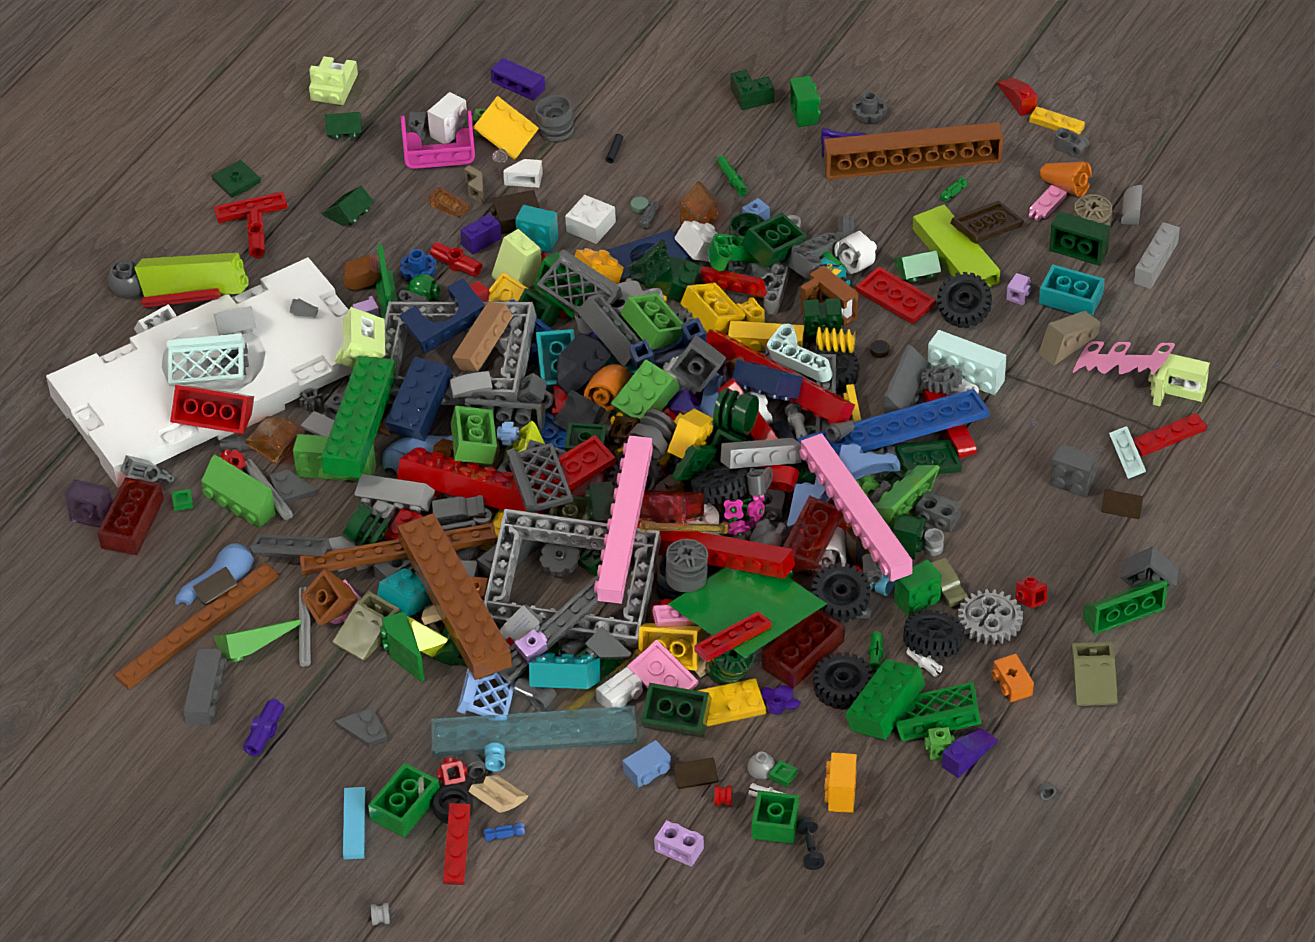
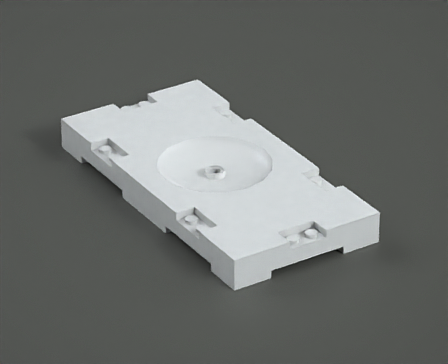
[46,258,353,488]

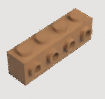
[452,302,513,372]

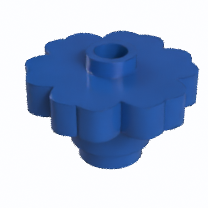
[400,249,436,280]

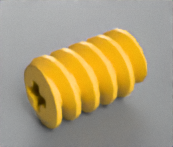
[816,327,856,353]

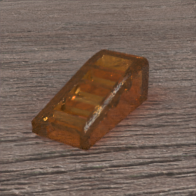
[429,187,470,218]

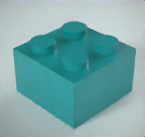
[515,205,559,253]
[377,568,432,617]

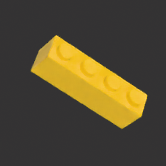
[728,321,804,352]

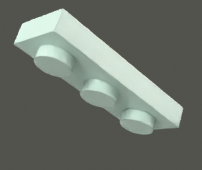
[1109,426,1146,479]

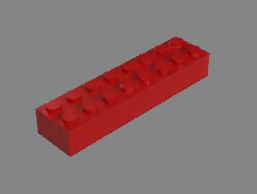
[397,447,551,515]

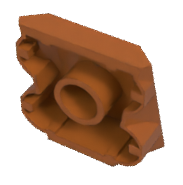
[343,254,381,291]

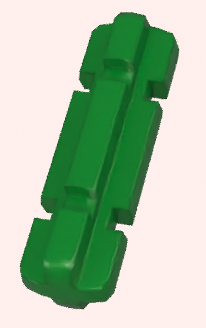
[940,177,968,202]

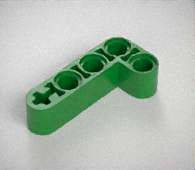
[707,234,760,271]

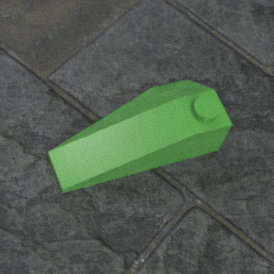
[214,620,301,662]

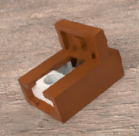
[801,265,858,327]

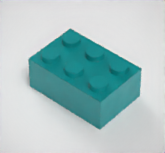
[1039,264,1105,316]
[536,329,574,392]
[529,653,600,689]

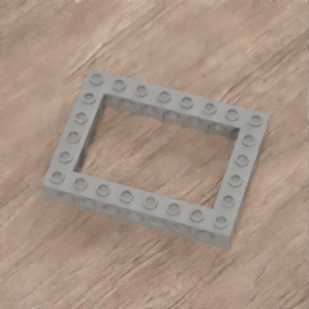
[383,302,536,405]
[484,509,661,649]

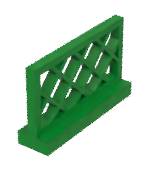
[376,245,397,321]
[896,681,982,742]

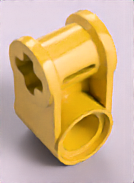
[736,297,765,323]

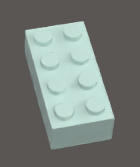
[928,330,1006,395]

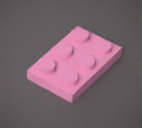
[627,640,699,690]

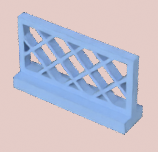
[457,653,516,723]

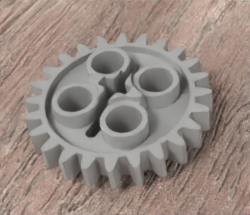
[958,589,1023,645]

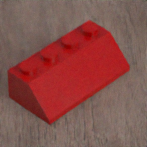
[170,384,254,434]

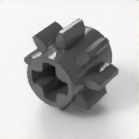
[299,388,323,412]

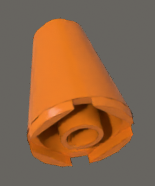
[1040,161,1092,197]

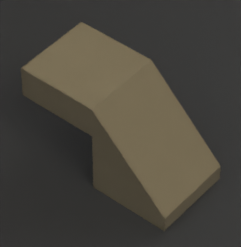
[464,165,484,205]

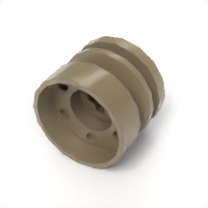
[1074,194,1112,228]

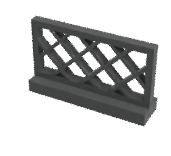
[536,249,623,315]
[507,443,573,513]

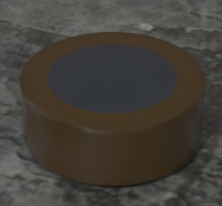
[870,340,889,358]

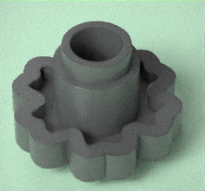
[852,91,887,123]
[540,543,580,577]

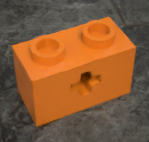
[992,654,1034,703]

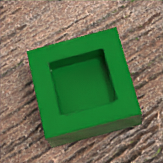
[171,489,194,511]
[769,760,798,788]

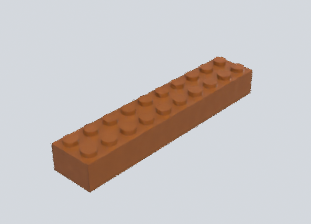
[824,122,1003,179]
[397,513,512,680]

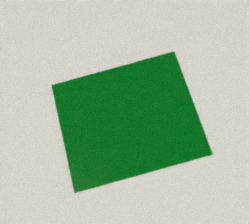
[668,568,827,658]

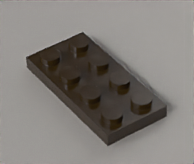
[950,201,1024,244]

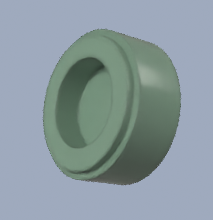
[631,197,649,213]

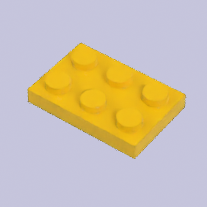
[697,678,766,726]

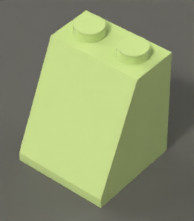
[492,229,542,288]

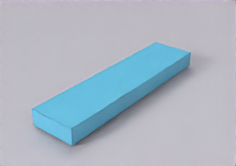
[343,787,366,859]

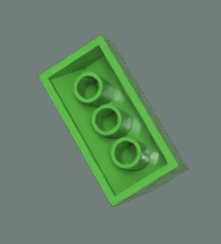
[201,455,276,528]
[873,465,940,529]

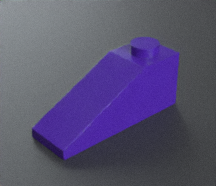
[669,386,704,416]
[942,728,998,778]

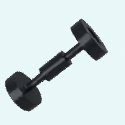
[796,817,825,870]

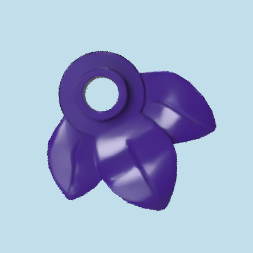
[762,685,801,714]

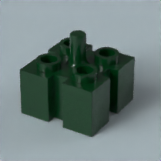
[803,298,842,342]

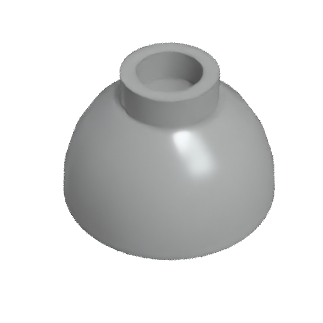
[747,752,776,779]

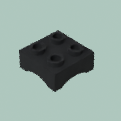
[552,389,606,430]

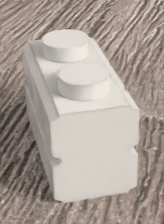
[596,667,643,713]

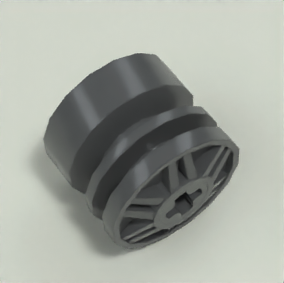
[535,95,575,141]
[628,408,677,460]
[666,539,708,592]

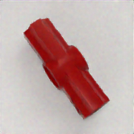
[247,210,265,258]
[430,242,483,277]

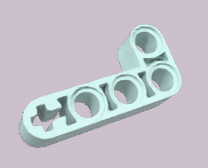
[767,324,833,382]

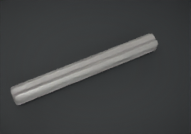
[244,459,293,520]
[299,587,311,667]

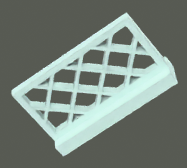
[167,333,245,386]

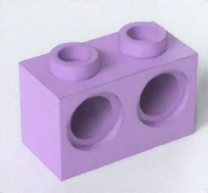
[654,820,704,867]

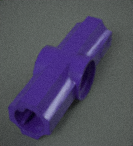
[243,698,284,757]

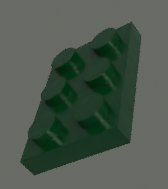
[895,440,963,475]

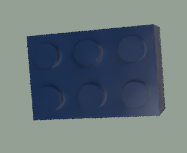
[732,359,803,401]

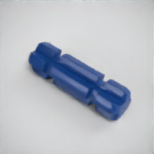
[484,822,525,841]

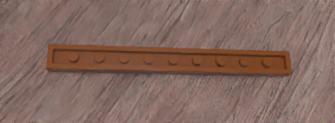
[299,523,497,576]
[115,563,279,690]

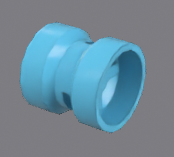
[484,742,505,771]

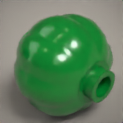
[405,274,440,302]

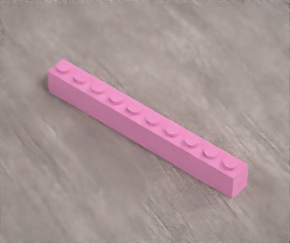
[799,433,912,582]
[594,436,653,604]

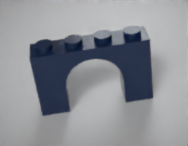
[605,229,689,283]
[400,278,485,354]
[629,318,707,372]

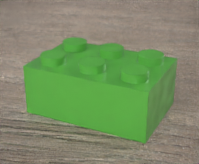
[621,293,683,349]
[611,360,680,419]
[451,406,497,464]

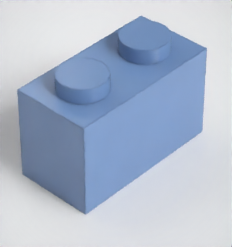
[623,740,671,788]

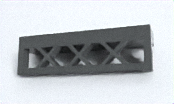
[251,534,332,558]

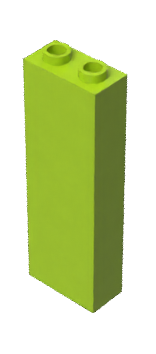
[913,205,1000,287]
[134,253,249,297]

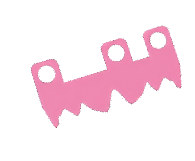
[1073,341,1175,375]

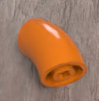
[584,364,633,411]

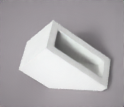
[503,159,543,188]

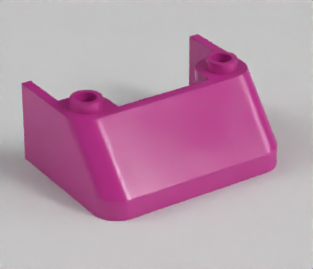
[401,110,475,169]

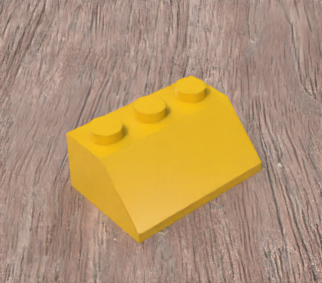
[473,96,539,160]
[680,283,746,334]
[638,623,704,671]

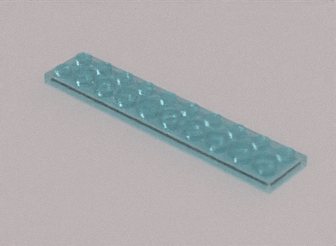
[431,706,637,756]

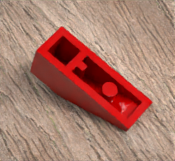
[997,77,1037,116]

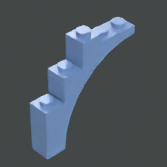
[787,444,901,536]

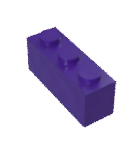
[491,58,545,101]

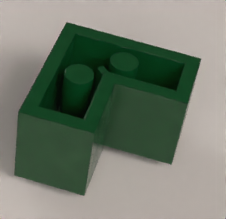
[730,69,775,110]
[893,514,929,560]

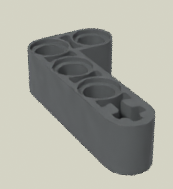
[787,232,840,279]

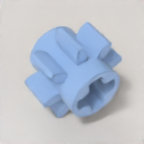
[497,422,519,446]

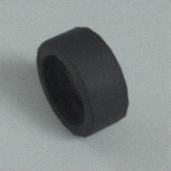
[433,784,473,824]

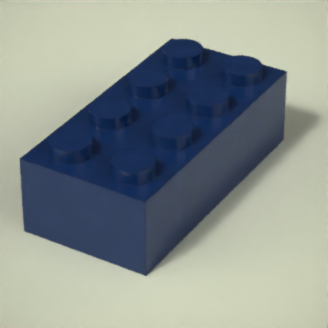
[385,356,453,441]

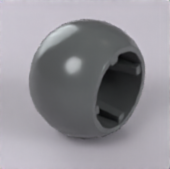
[107,259,142,299]

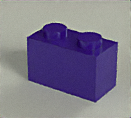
[460,214,501,255]

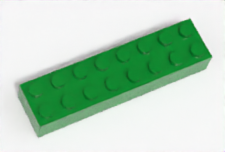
[321,356,396,478]

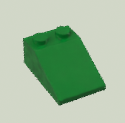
[380,612,424,682]

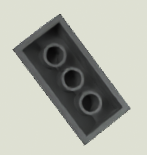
[884,344,929,414]
[465,398,546,433]

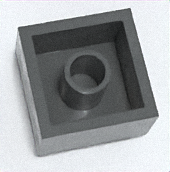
[670,335,726,392]
[1050,444,1097,497]

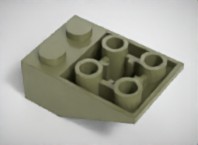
[333,591,400,661]
[1071,642,1118,706]

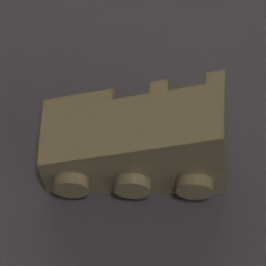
[1038,311,1101,366]

